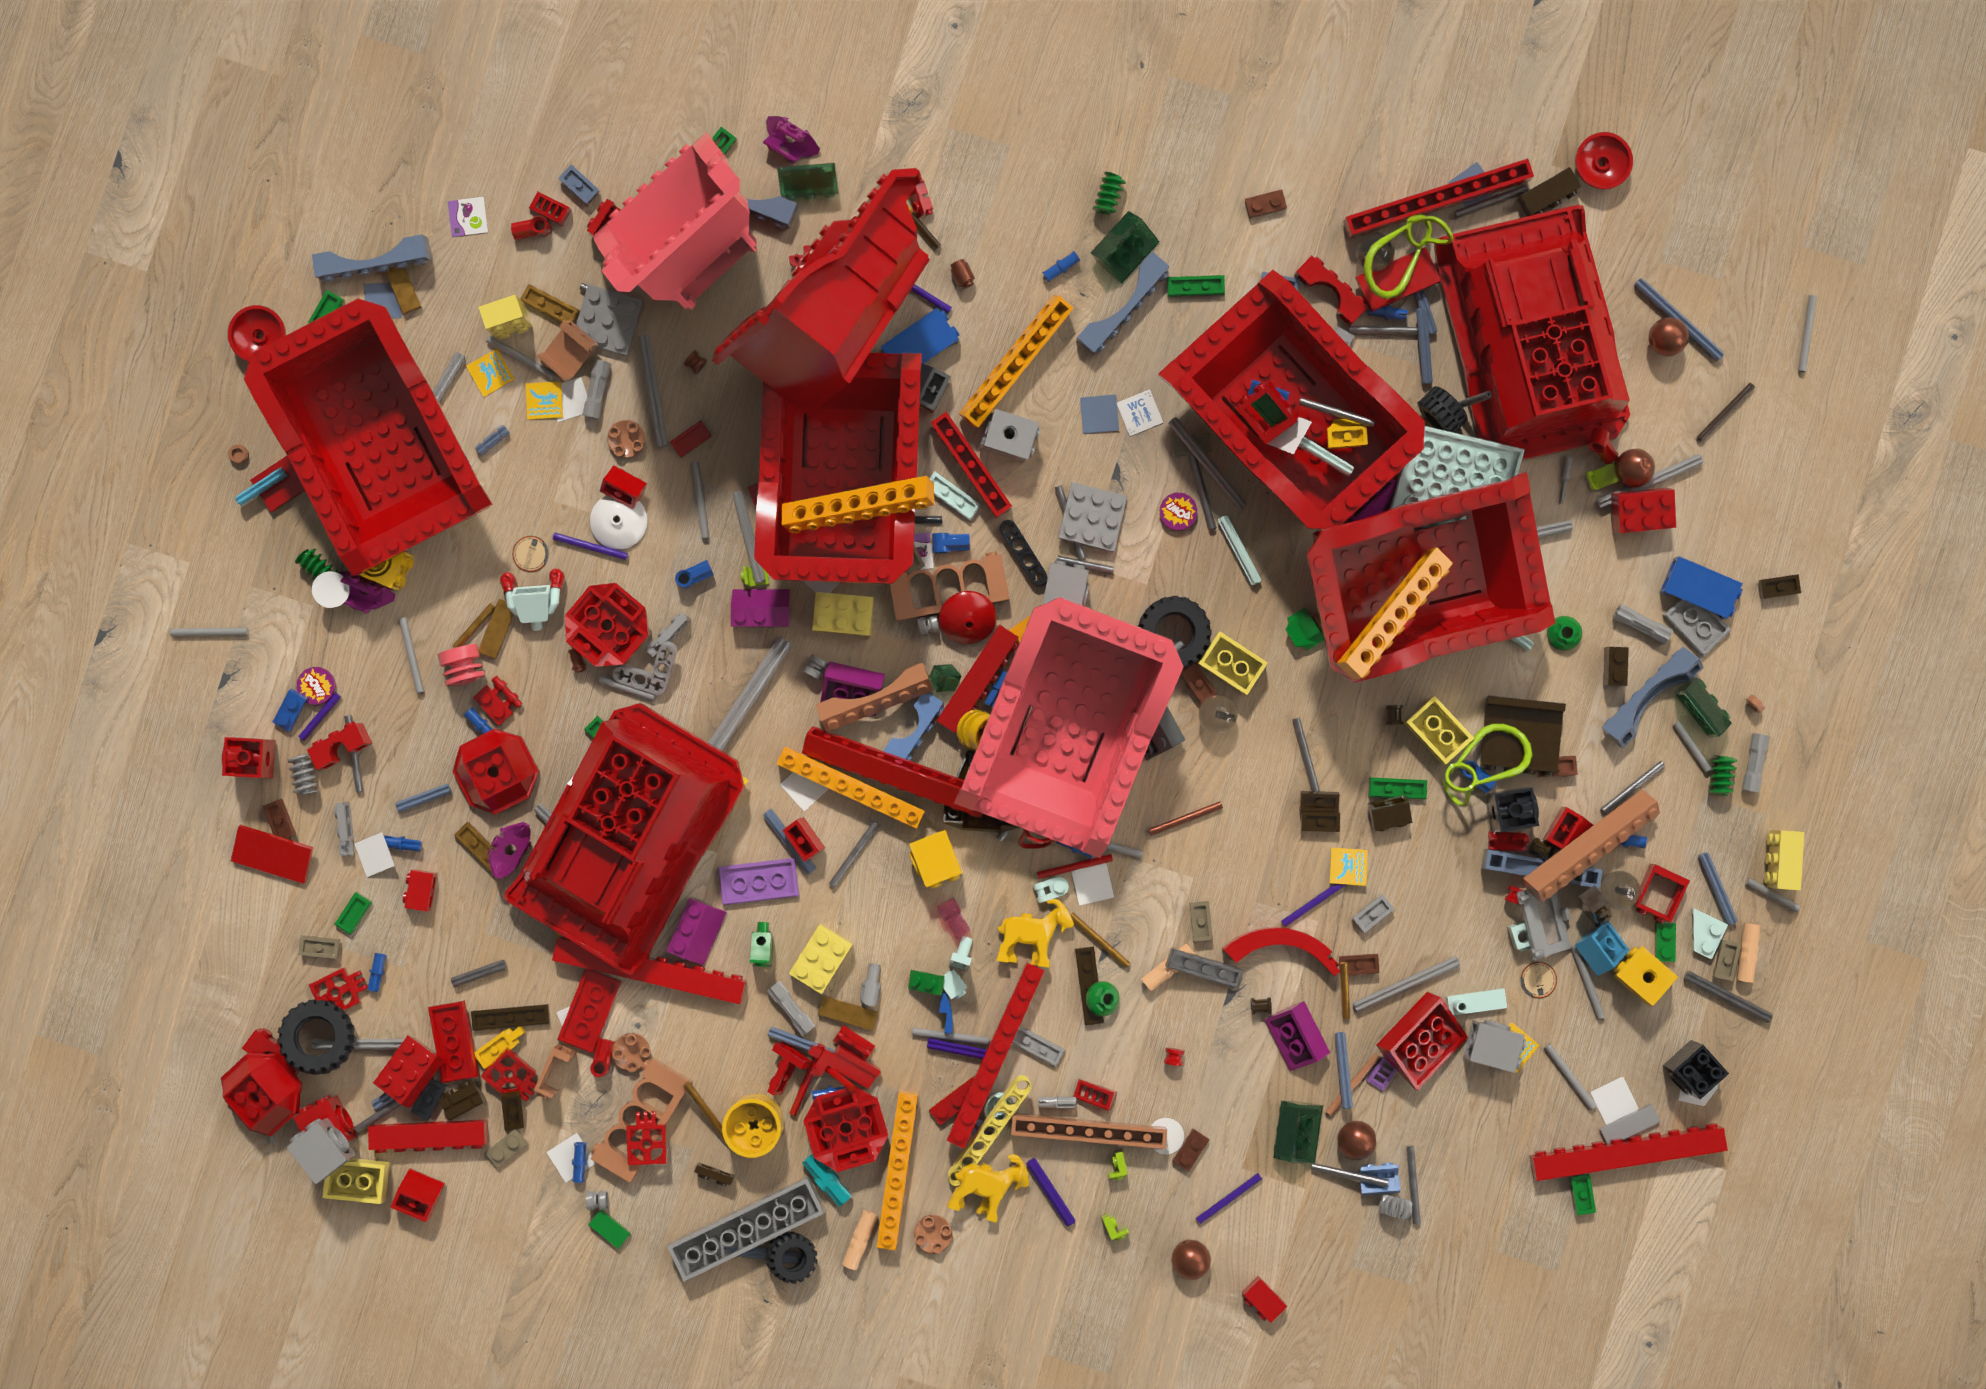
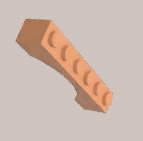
[816,662,934,732]

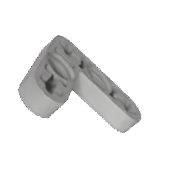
[612,641,677,695]

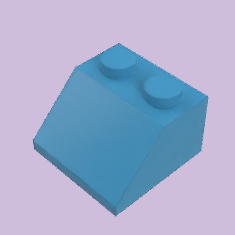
[1575,922,1630,976]

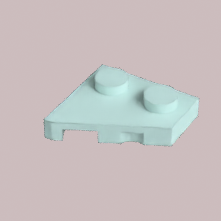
[1691,908,1728,959]

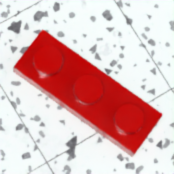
[929,1075,975,1125]

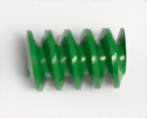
[1093,171,1126,215]
[295,548,338,580]
[1708,755,1738,796]

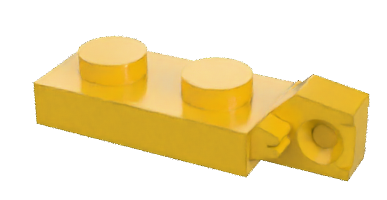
[474,1026,525,1069]

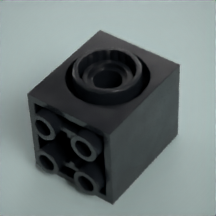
[1486,787,1539,832]
[1663,1040,1729,1100]

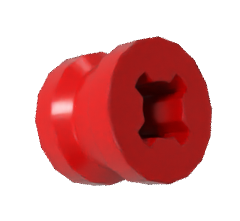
[1504,885,1523,906]
[1164,1047,1185,1066]

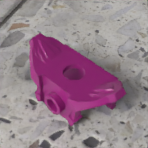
[763,116,820,163]
[338,571,396,614]
[487,822,531,880]

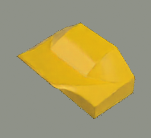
[1327,419,1368,449]

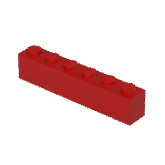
[931,412,1012,519]
[936,624,1019,734]
[368,1119,488,1153]

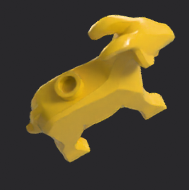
[996,899,1074,968]
[947,1154,1029,1223]

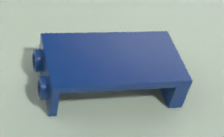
[880,308,960,365]
[1660,556,1743,620]

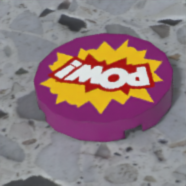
[1159,492,1198,531]
[296,667,336,705]

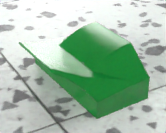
[1285,608,1324,650]

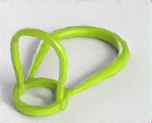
[1364,215,1453,299]
[1442,724,1532,807]

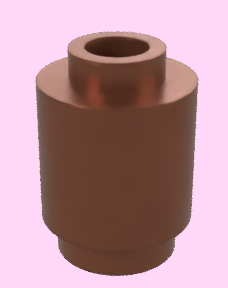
[950,259,975,289]

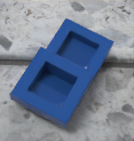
[939,992,953,1034]

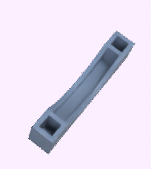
[747,196,798,229]
[312,234,432,282]
[1076,252,1170,355]
[1602,647,1704,749]
[1481,849,1603,889]

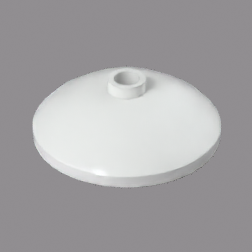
[590,495,648,550]

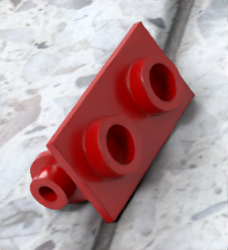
[910,180,933,219]
[1488,831,1529,852]
[833,1025,875,1060]

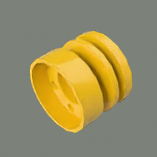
[957,710,990,751]

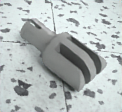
[860,963,881,1006]

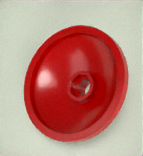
[1575,132,1633,190]
[228,305,286,362]
[939,591,997,644]

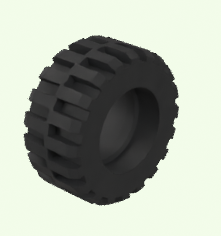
[1138,596,1212,668]
[277,1000,356,1075]

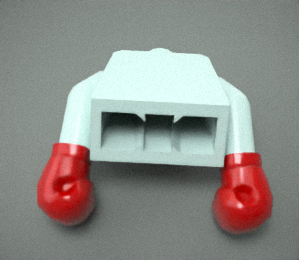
[500,568,565,631]

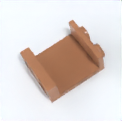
[537,320,599,381]
[534,1044,577,1099]

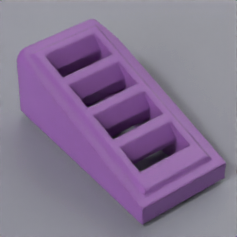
[1367,1054,1397,1091]

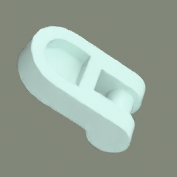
[1032,877,1069,903]

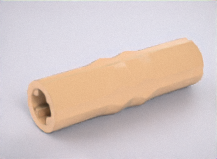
[1737,923,1761,983]
[1141,944,1195,991]
[842,1210,878,1270]

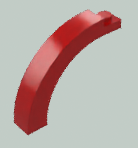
[1222,927,1340,976]

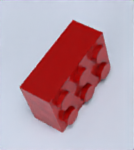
[1611,488,1677,534]
[373,1035,445,1108]

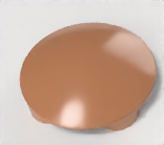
[607,420,646,458]
[612,1033,651,1072]
[914,1215,952,1254]

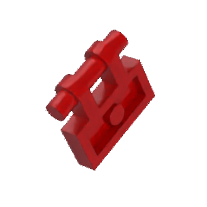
[473,676,523,726]

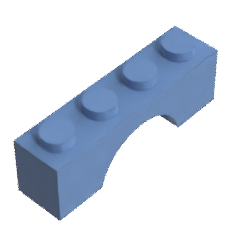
[883,692,944,761]

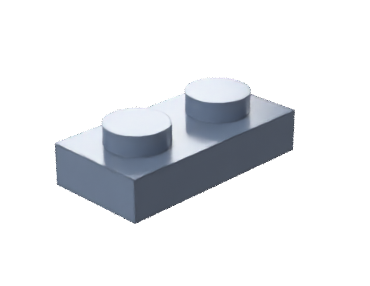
[559,164,600,205]

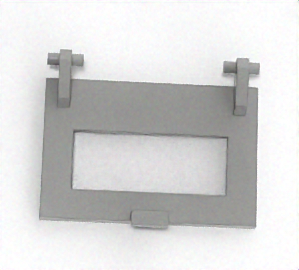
[1516,889,1571,960]

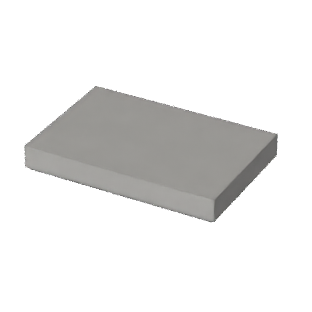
[1663,599,1731,657]

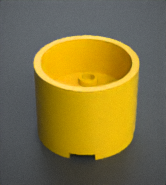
[722,1094,784,1158]

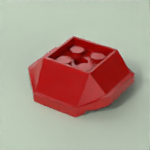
[565,583,649,667]
[452,728,540,815]
[221,1053,303,1137]
[803,1086,889,1172]

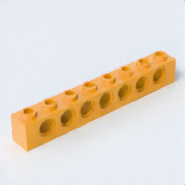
[958,295,1074,428]
[782,476,934,533]
[1337,547,1453,680]
[777,747,925,828]
[876,1091,918,1250]

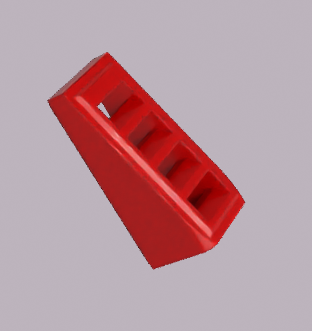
[529,191,571,226]
[1073,1079,1117,1111]

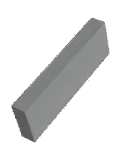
[1012,1026,1065,1067]
[1599,1104,1661,1144]

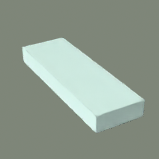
[929,471,981,520]

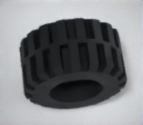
[1417,386,1468,433]
[765,1231,818,1284]

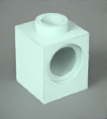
[1507,921,1532,952]
[943,968,967,999]

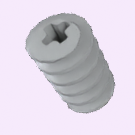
[288,754,319,795]

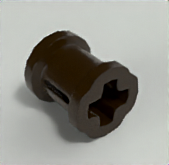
[1386,705,1403,725]
[1529,837,1555,861]
[1250,997,1272,1015]

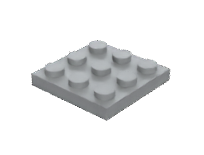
[576,284,644,356]
[1058,482,1127,552]

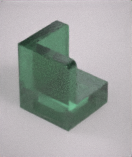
[929,664,962,692]

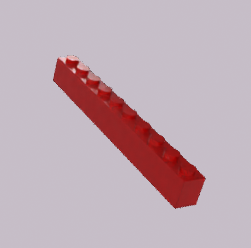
[1343,158,1534,239]
[802,726,983,818]
[552,936,747,1004]
[946,962,1045,1148]
[1529,1123,1728,1181]

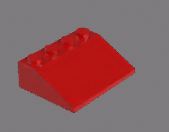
[1376,992,1468,1091]

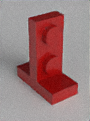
[767,1043,813,1095]

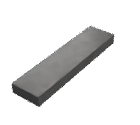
[1165,948,1243,988]

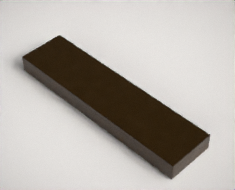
[1075,946,1104,1025]
[471,1004,550,1030]

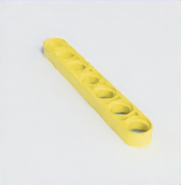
[947,1075,1031,1186]

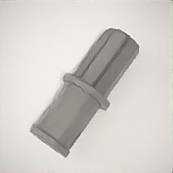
[1038,1095,1077,1110]

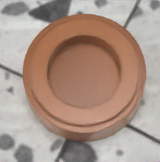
[228,444,249,464]
[1746,695,1765,713]

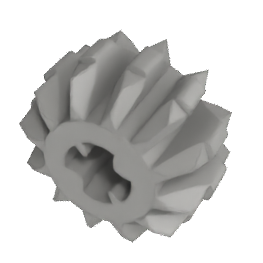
[1379,1194,1413,1220]

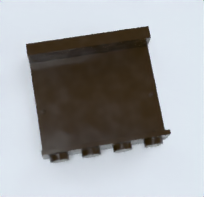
[1480,696,1566,777]

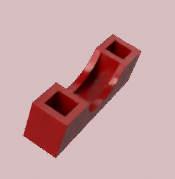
[1294,255,1368,326]

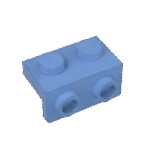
[1359,1163,1401,1196]

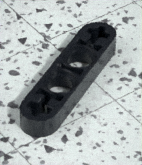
[1000,520,1047,586]

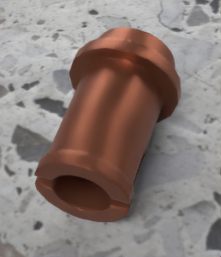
[568,649,587,673]

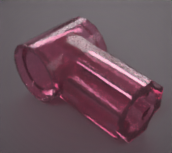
[937,897,971,938]

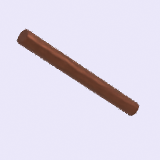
[1149,801,1223,836]

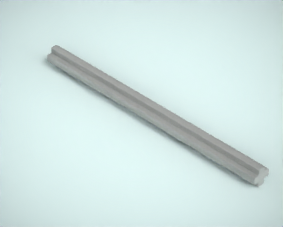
[708,636,793,751]

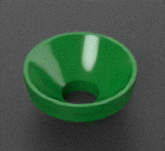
[1547,616,1582,651]
[1086,981,1120,1017]

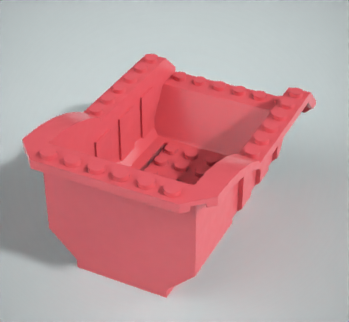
[593,132,757,310]
[954,597,1184,858]

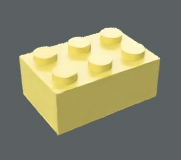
[479,295,532,340]
[812,592,874,637]
[1197,631,1268,696]
[1403,696,1474,765]
[1764,830,1804,890]
[789,924,853,994]
[322,1158,390,1204]

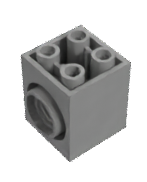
[979,409,1040,462]
[1042,560,1089,606]
[1463,1020,1526,1073]
[287,1118,356,1185]

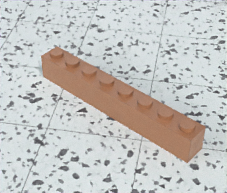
[1523,790,1660,903]
[1011,1113,1167,1149]

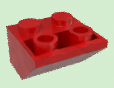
[1542,807,1594,850]
[390,1168,445,1222]

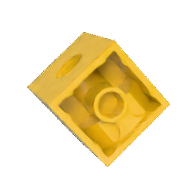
[348,552,414,591]
[909,829,962,889]
[1612,946,1678,1007]

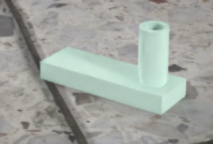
[949,936,973,971]
[1446,988,1507,1015]

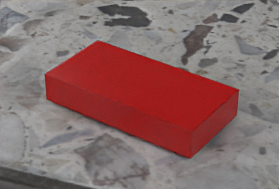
[670,420,712,458]

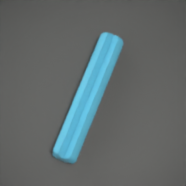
[235,467,287,506]

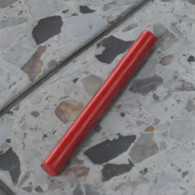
[1037,854,1113,879]
[789,1043,825,1116]

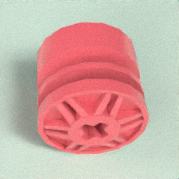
[437,644,485,686]

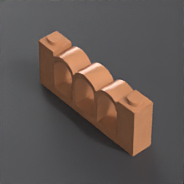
[890,551,1010,622]
[591,1057,692,1183]

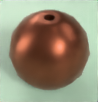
[1648,317,1689,357]
[1615,448,1655,487]
[1337,1121,1377,1160]
[1171,1239,1211,1280]

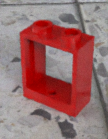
[1237,380,1298,444]
[1632,864,1690,924]

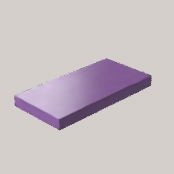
[718,858,799,905]

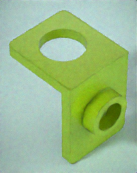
[1585,463,1619,490]
[741,566,769,587]

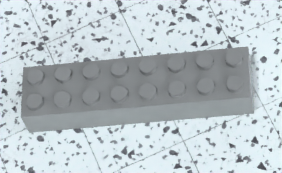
[667,1175,825,1281]

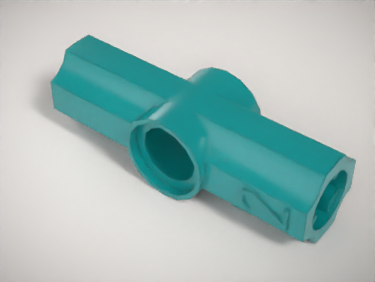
[802,1153,852,1207]

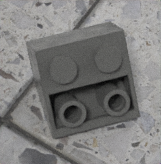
[920,364,951,413]
[1144,706,1186,760]

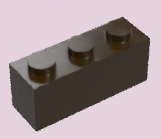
[1517,167,1582,216]

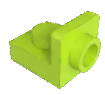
[1108,1149,1128,1181]
[1101,1213,1129,1241]

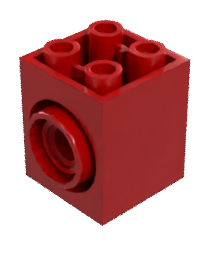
[222,737,276,778]
[293,1095,358,1142]

